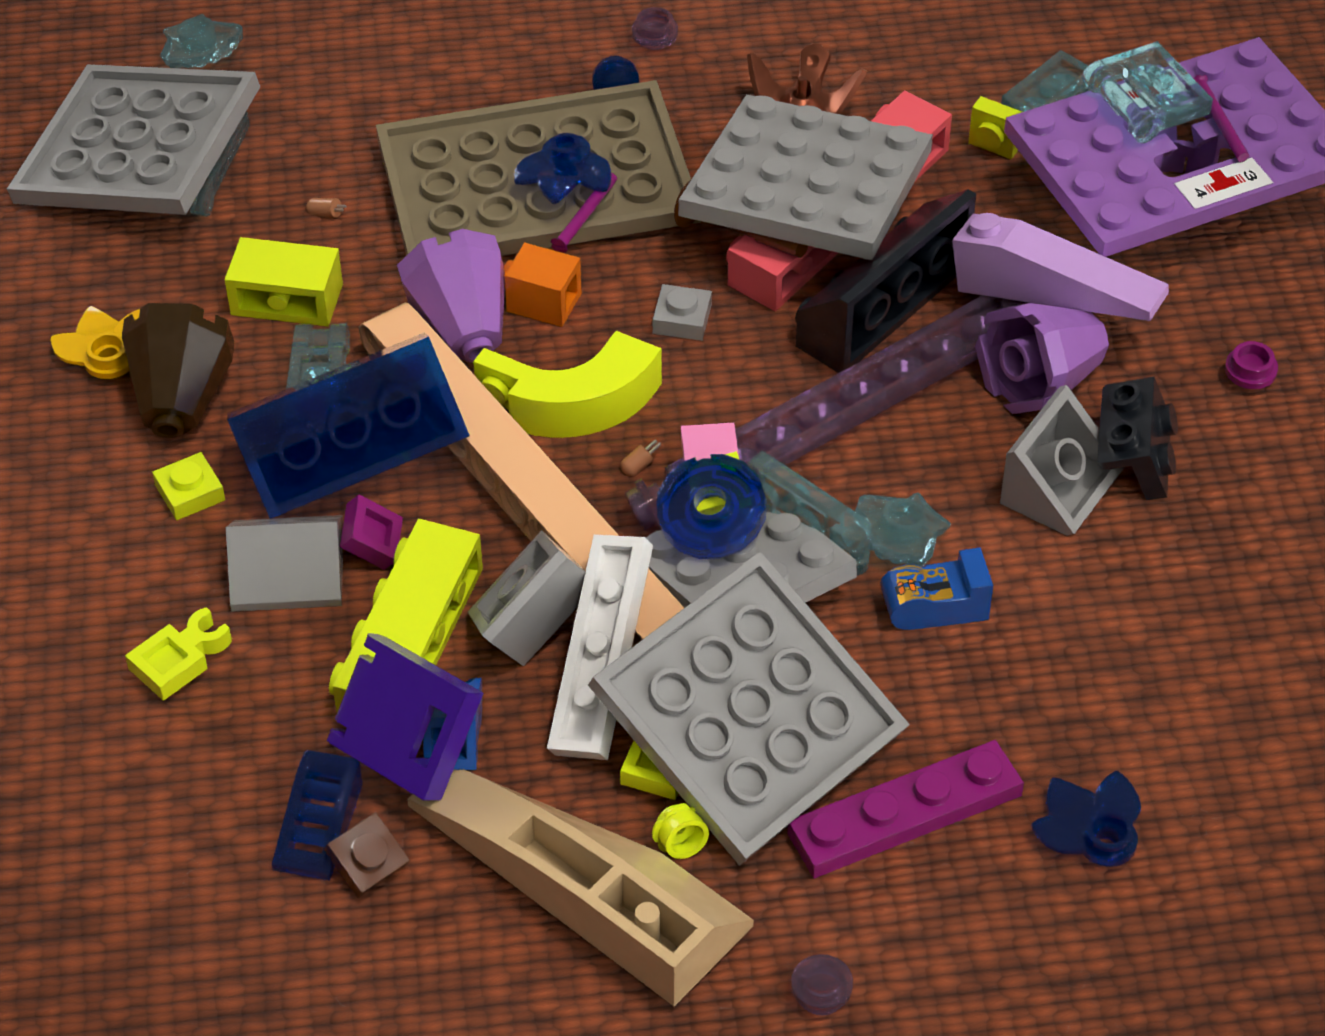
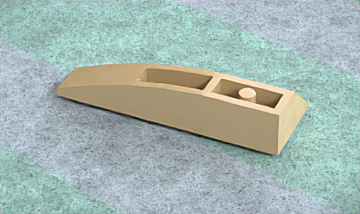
[407,769,754,1007]

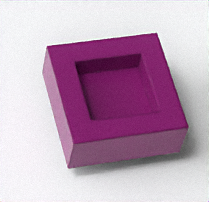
[340,494,403,570]

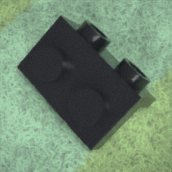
[1097,377,1178,501]

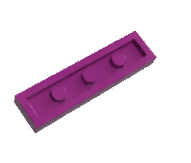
[787,739,1024,879]

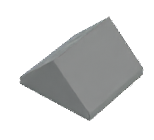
[1000,385,1124,536]
[226,515,343,612]
[468,530,586,666]

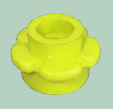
[652,803,709,859]

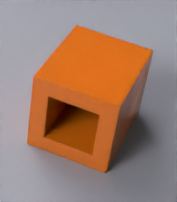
[504,242,582,327]

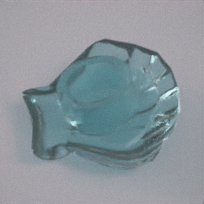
[160,14,243,68]
[854,492,951,567]

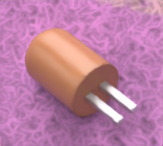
[620,439,661,477]

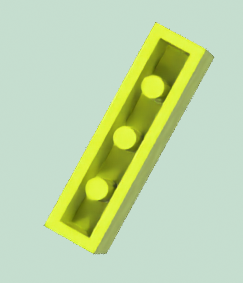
[329,518,483,712]

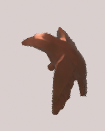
[747,43,867,114]

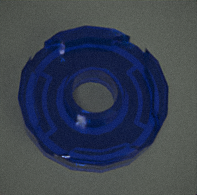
[656,454,767,559]

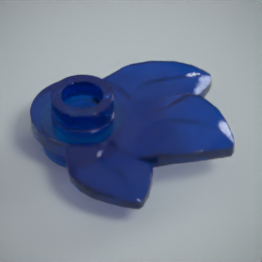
[514,133,612,204]
[1031,771,1141,867]

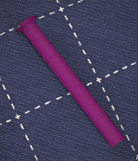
[1190,74,1249,162]
[550,172,617,253]

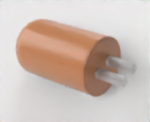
[306,198,347,218]

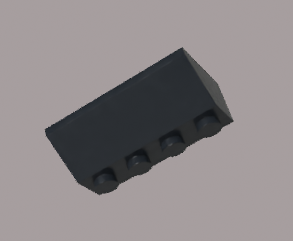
[795,189,976,376]

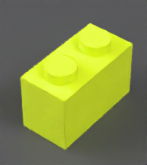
[224,237,343,327]

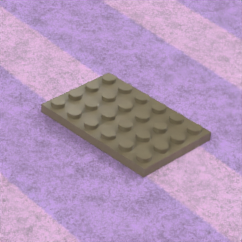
[376,80,701,256]

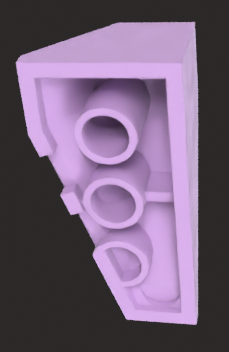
[952,213,1169,321]

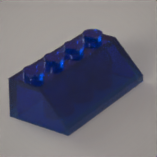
[227,332,470,519]

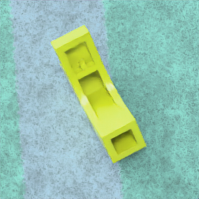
[473,331,662,438]

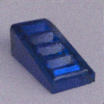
[272,750,363,881]

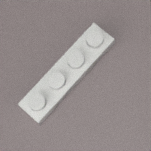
[547,534,653,760]

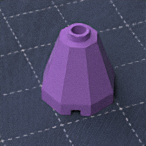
[397,229,505,362]
[975,303,1109,414]

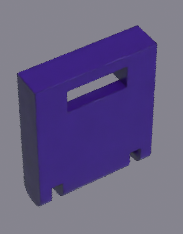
[327,633,484,801]

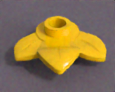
[51,306,140,379]

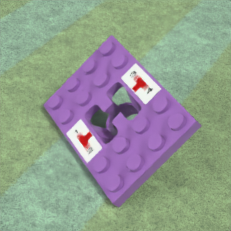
[1004,37,1325,257]

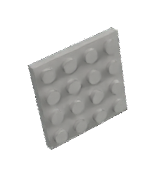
[7,64,260,215]
[678,94,933,260]
[588,551,910,866]

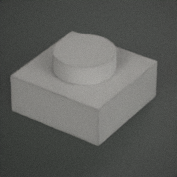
[653,284,712,341]

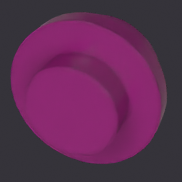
[1225,341,1278,389]

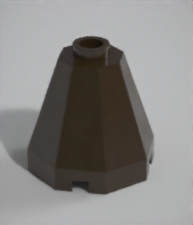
[122,303,235,438]

